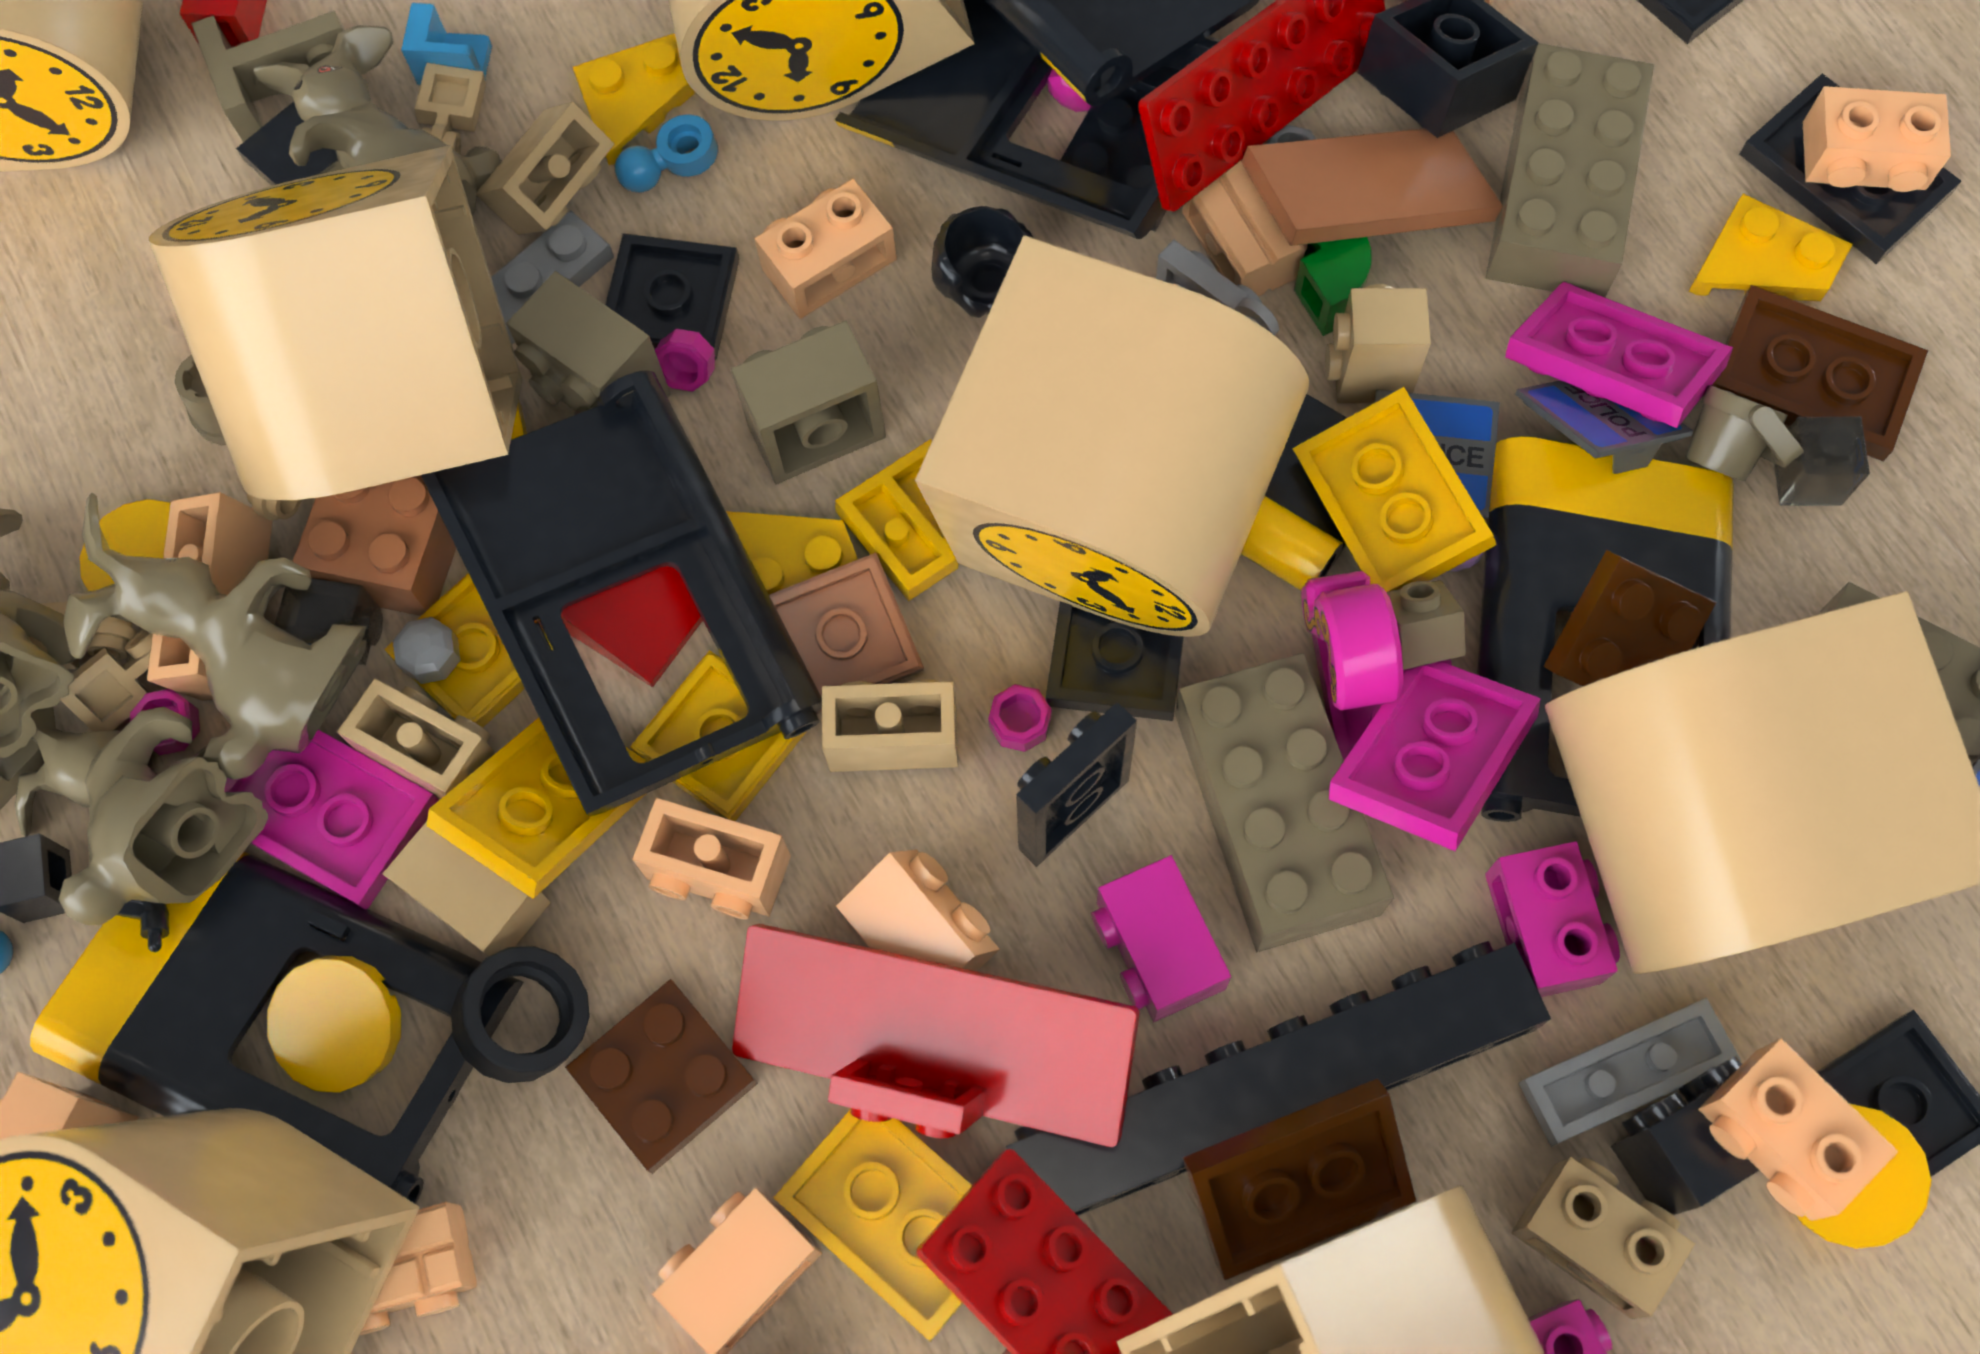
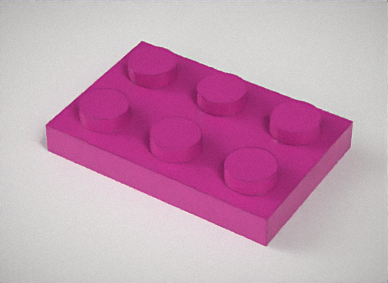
[1505,281,1733,428]
[1329,661,1541,852]
[224,729,439,910]

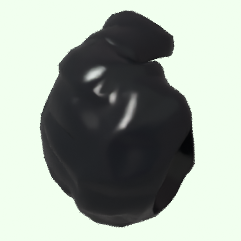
[931,206,1033,318]

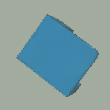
[401,3,492,85]

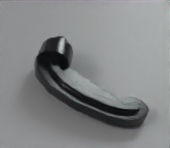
[117,900,169,952]

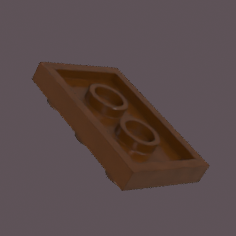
[1712,285,1928,462]
[1183,1078,1416,1280]

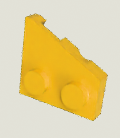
[726,511,858,595]

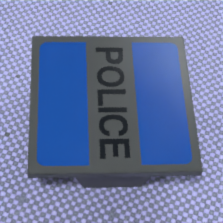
[1515,380,1693,474]
[1374,389,1500,519]

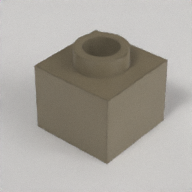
[1386,580,1466,670]

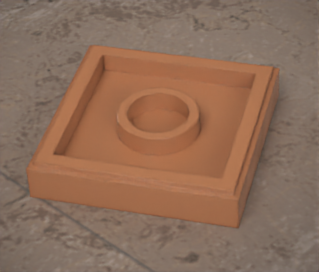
[769,553,924,714]

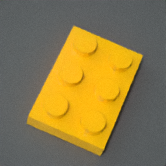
[1293,387,1497,592]
[426,717,648,899]
[773,1109,972,1342]

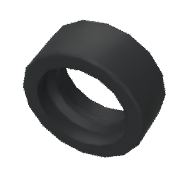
[451,946,590,1083]

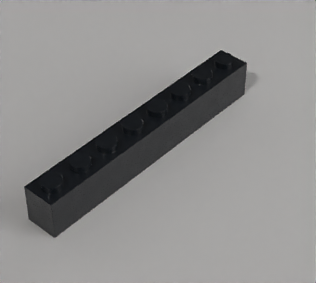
[1006,941,1551,1216]

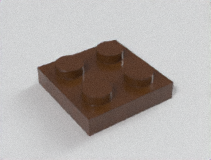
[1543,550,1717,687]
[565,979,758,1174]

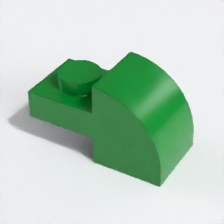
[1294,237,1372,336]

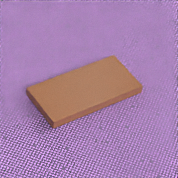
[1242,129,1503,246]

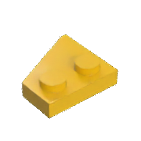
[572,33,696,166]
[1689,193,1853,301]
[835,439,959,601]

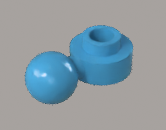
[615,114,718,193]

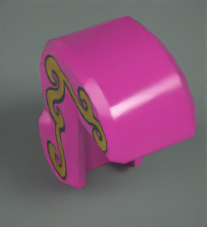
[1301,571,1404,711]

